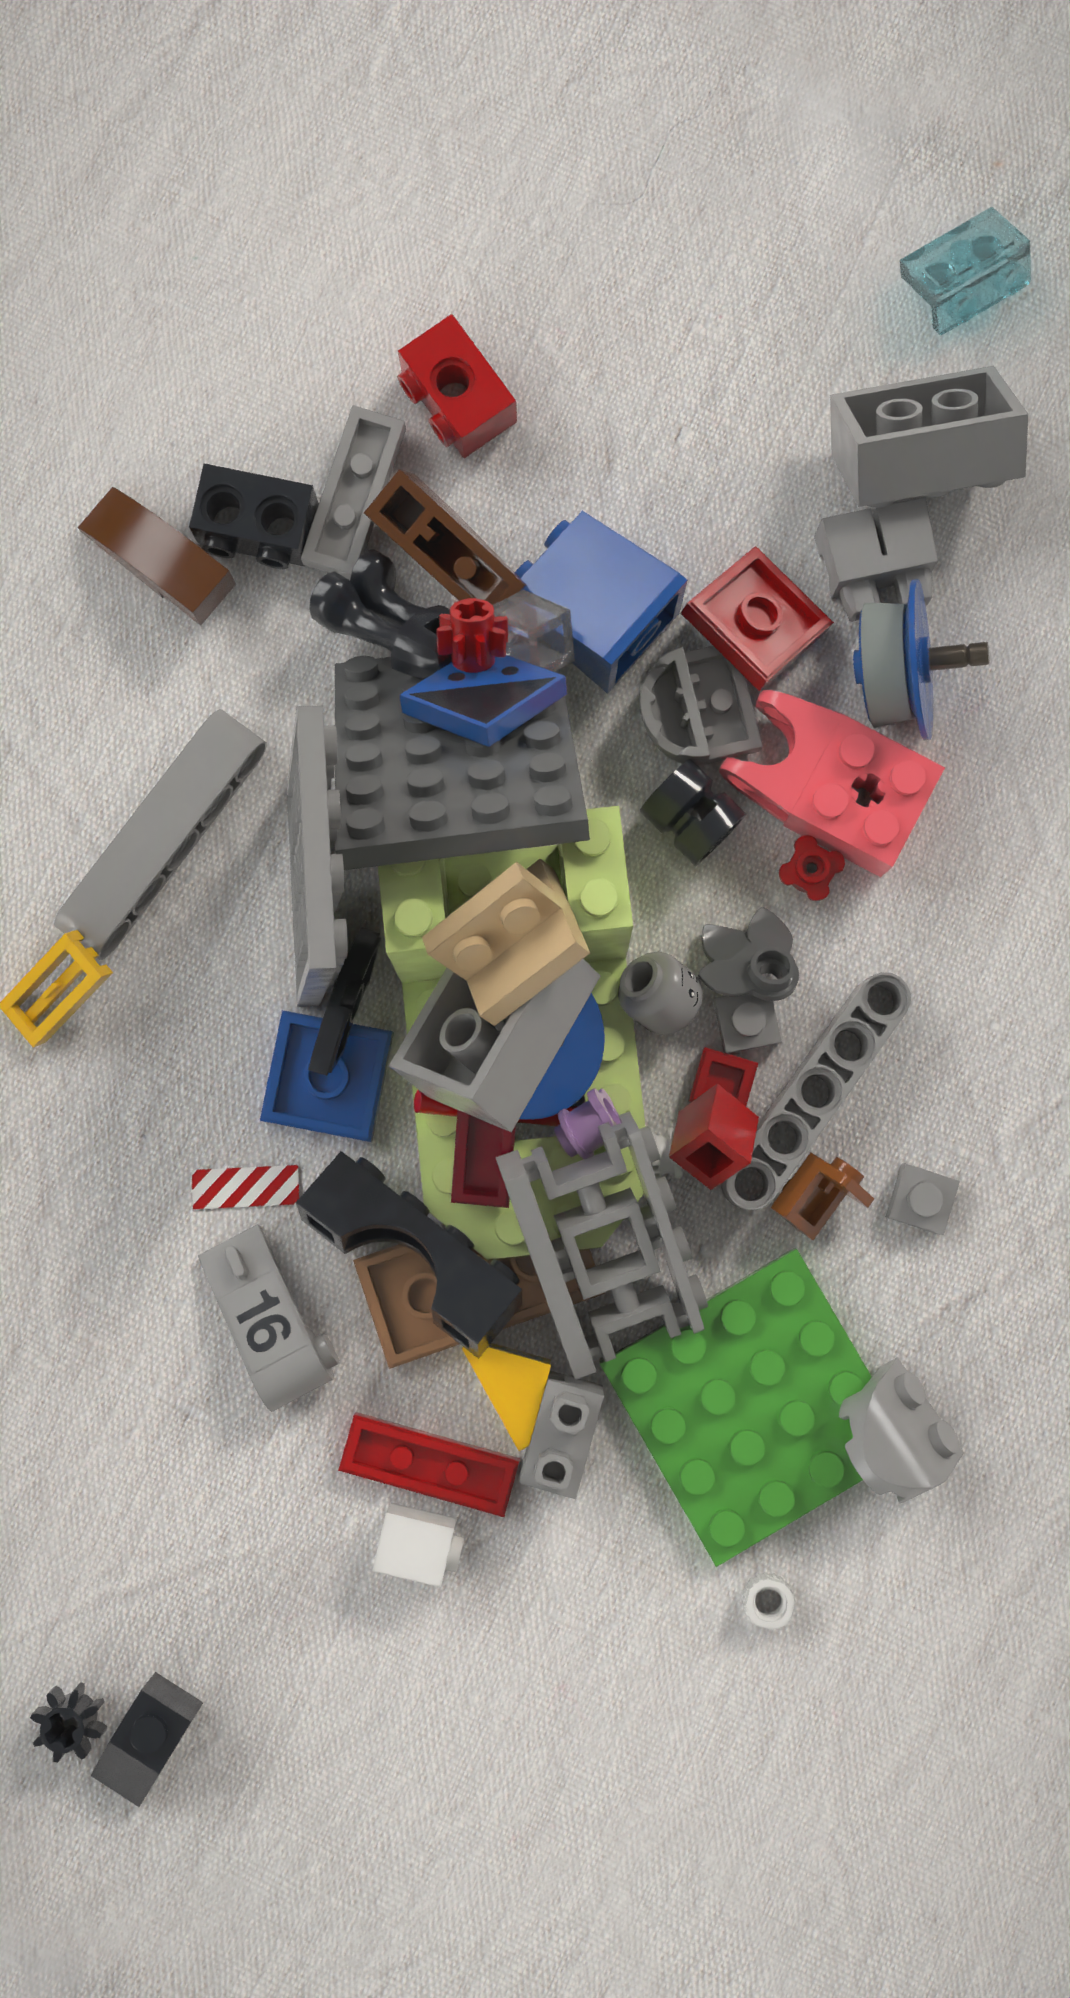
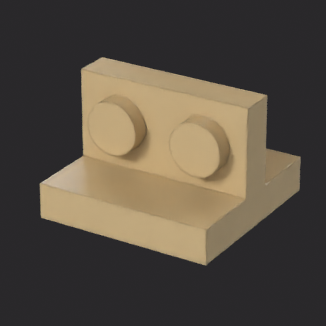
[422,859,590,1026]

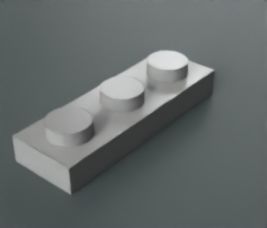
[301,405,406,579]

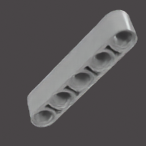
[54,709,267,960]
[721,972,911,1210]

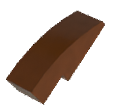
[77,487,236,626]

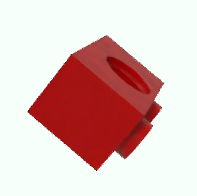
[397,314,517,459]

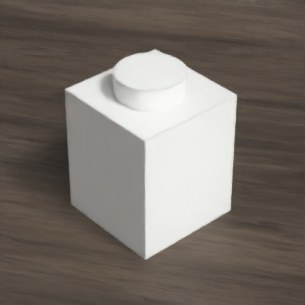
[372,1503,464,1587]

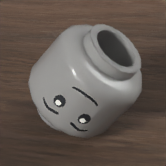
[618,951,703,1035]

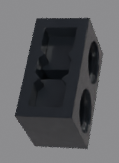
[189,463,319,569]

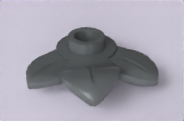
[698,907,799,1001]

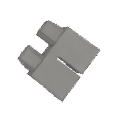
[814,497,938,622]
[519,1370,604,1499]

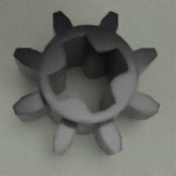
[30,1682,107,1763]

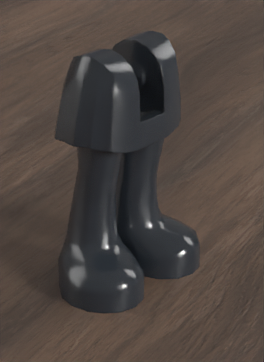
[309,549,452,680]

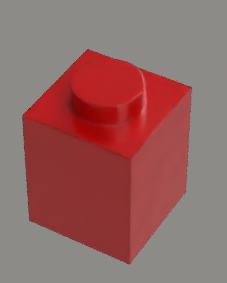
[669,1083,759,1190]

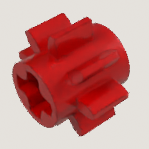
[437,598,508,673]

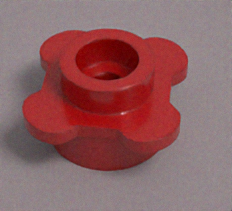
[779,835,845,901]

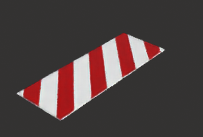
[192,1165,299,1209]

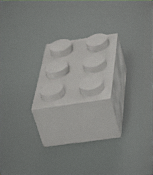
[830,366,1028,508]
[389,959,601,1132]

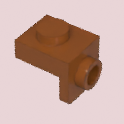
[771,1152,874,1240]

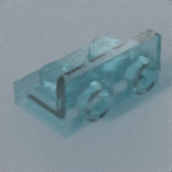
[899,207,1031,335]

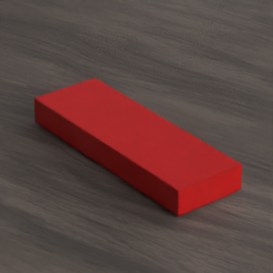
[338,1412,520,1517]

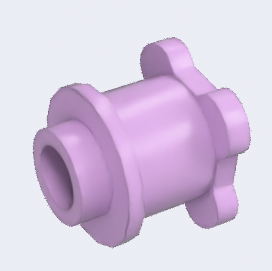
[554,1088,620,1159]

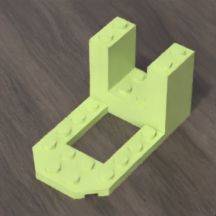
[378,806,646,1260]

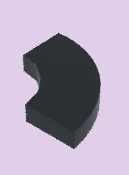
[308,928,381,1076]

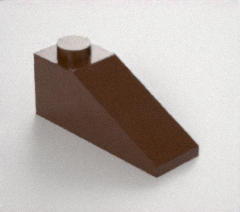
[364,469,527,617]

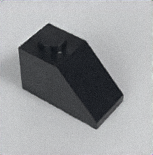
[91,1672,203,1807]

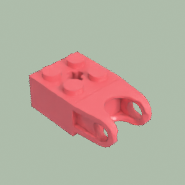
[719,690,945,877]

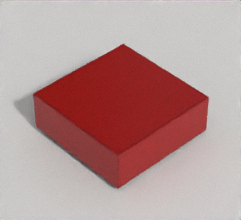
[688,1047,758,1106]

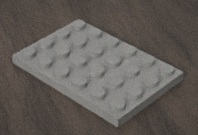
[287,705,347,1007]

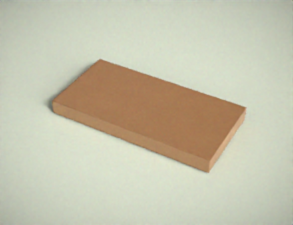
[353,1228,605,1369]

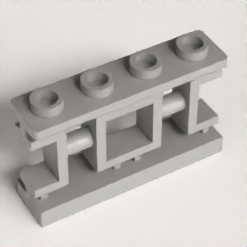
[496,1111,708,1380]

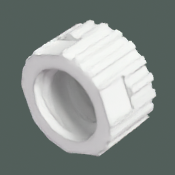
[741,1572,796,1631]

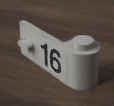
[198,1224,339,1412]

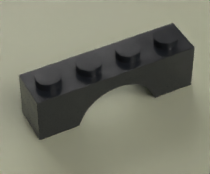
[296,1151,522,1359]

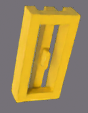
[0,930,113,1047]

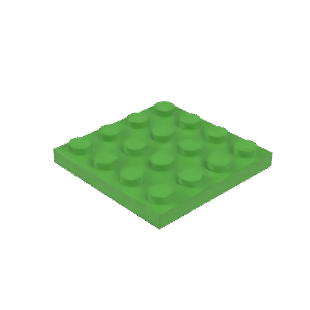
[599,1248,872,1567]

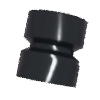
[640,759,747,866]

